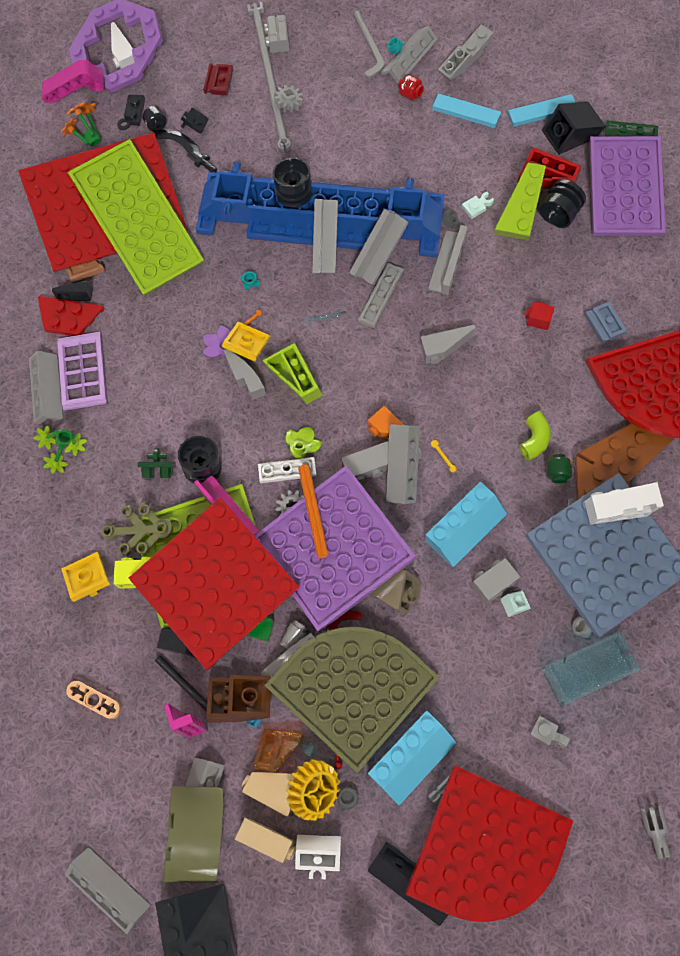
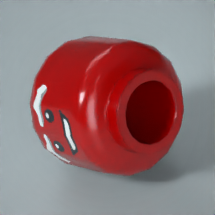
[398,75,424,101]

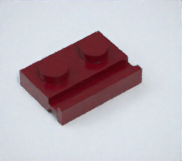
[203,63,233,95]

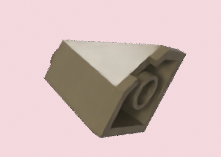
[370,569,421,615]

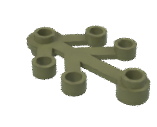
[102,504,173,556]

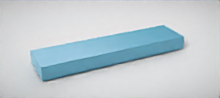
[432,93,501,128]
[508,94,575,127]

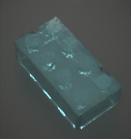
[542,631,641,708]

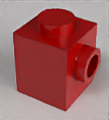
[525,301,554,330]

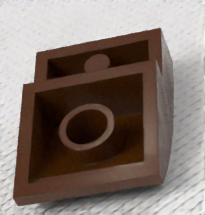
[206,675,271,723]

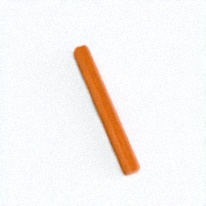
[298,464,329,559]

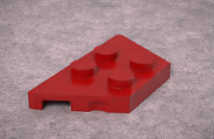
[38,296,105,336]

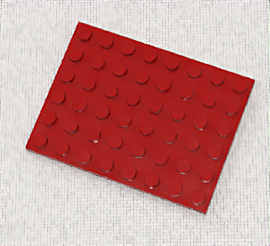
[18,133,188,273]

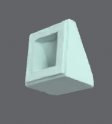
[501,590,531,617]

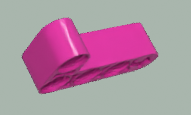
[42,60,104,103]

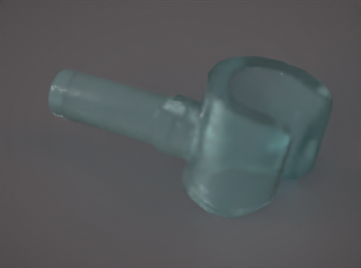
[290,734,317,757]

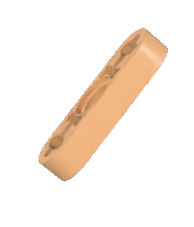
[67,681,122,719]

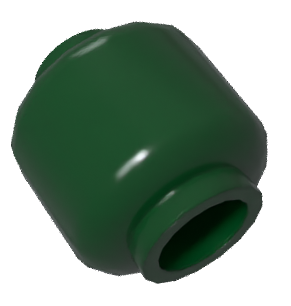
[547,454,572,484]

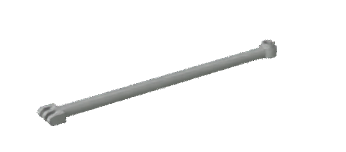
[247,2,291,152]

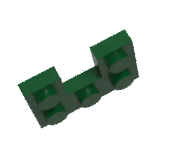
[604,120,658,137]

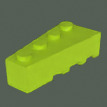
[494,162,546,241]

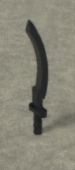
[153,130,217,173]

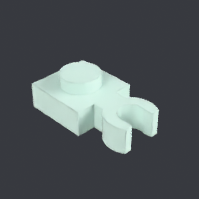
[462,192,494,219]

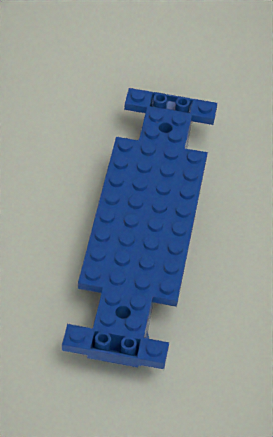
[196,161,445,258]

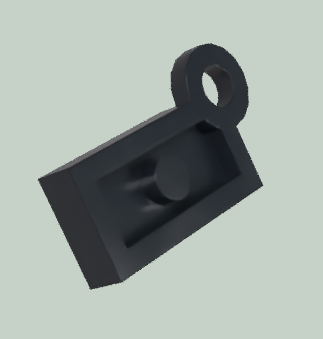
[117,95,145,130]

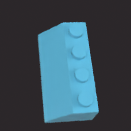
[425,482,507,567]
[368,711,456,806]

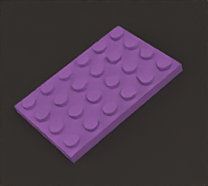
[589,136,666,236]

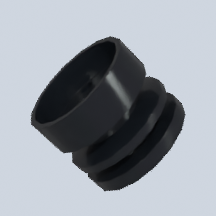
[273,157,312,208]
[538,179,586,228]
[178,436,222,484]

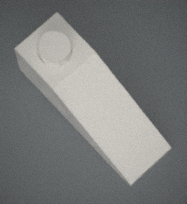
[111,22,134,69]

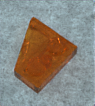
[253,728,304,773]

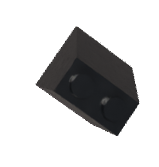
[542,102,606,155]

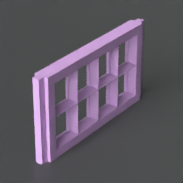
[57,332,107,411]

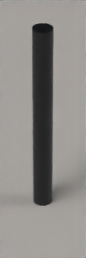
[155,655,207,712]

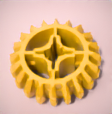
[285,760,341,821]

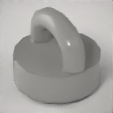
[572,616,592,638]

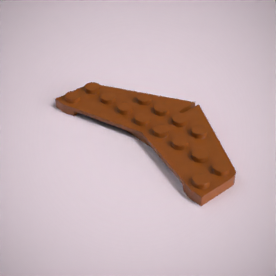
[575,423,674,500]

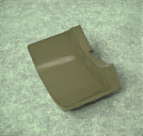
[163,786,223,883]

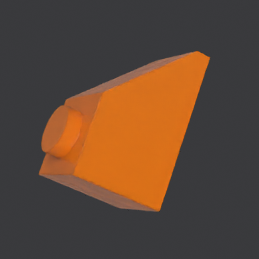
[368,406,404,439]

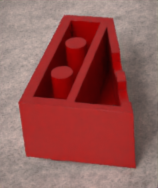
[517,147,581,189]

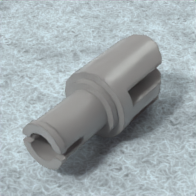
[640,805,671,859]

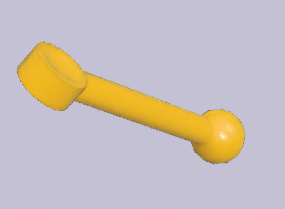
[431,440,457,473]

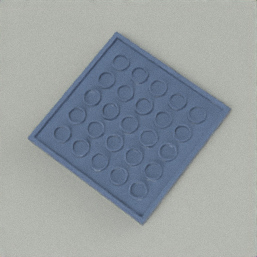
[525,473,680,638]

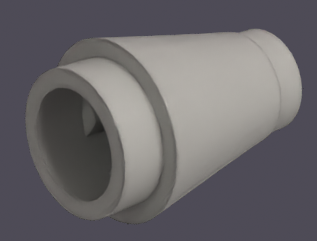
[280,619,308,650]

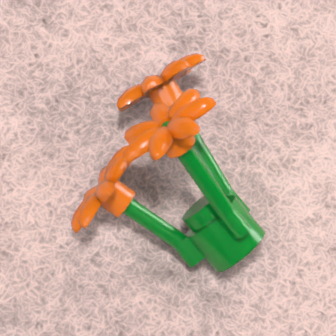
[61,102,101,147]

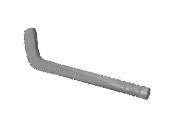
[354,11,384,78]

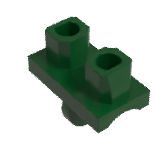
[138,448,176,478]

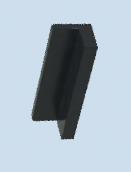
[368,842,448,926]

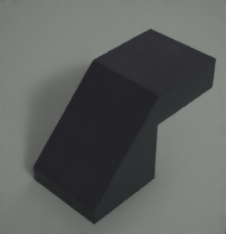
[156,628,196,658]

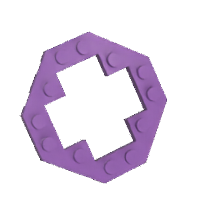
[69,0,163,93]

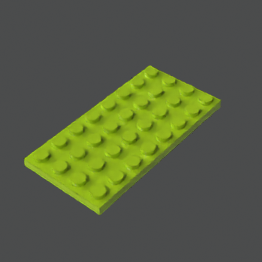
[68,139,204,296]

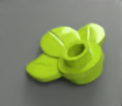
[286,427,322,459]

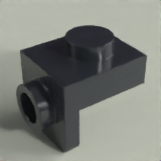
[180,108,209,134]

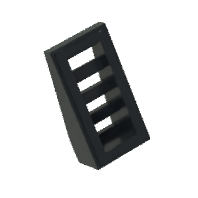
[52,281,93,301]

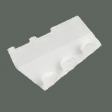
[584,482,664,525]

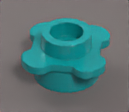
[387,37,405,54]
[240,271,260,290]

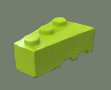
[262,343,323,404]

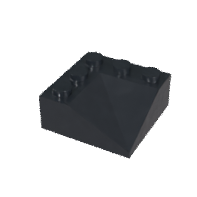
[155,884,238,956]

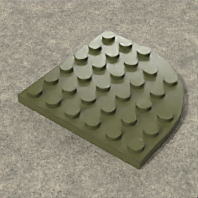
[264,627,440,773]

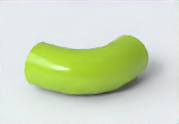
[519,411,551,461]

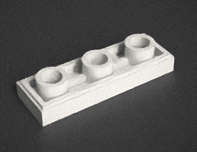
[258,457,316,483]

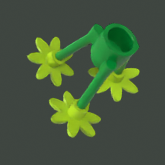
[33,426,87,474]

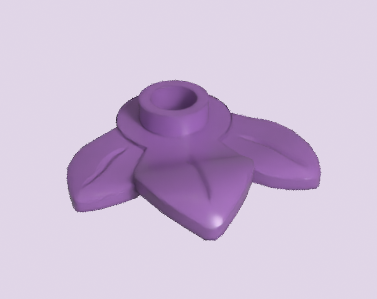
[203,325,232,357]

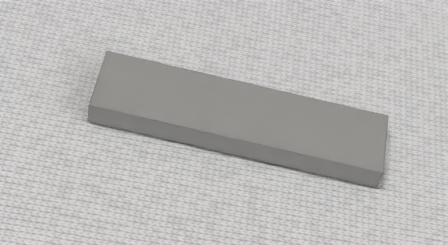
[358,263,404,329]

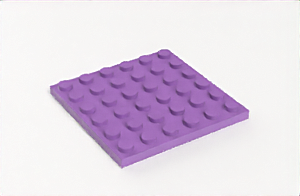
[254,466,417,632]

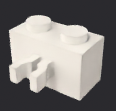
[295,835,341,880]

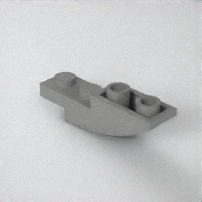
[438,24,494,80]

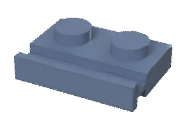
[584,302,627,344]

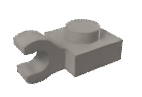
[530,716,570,748]

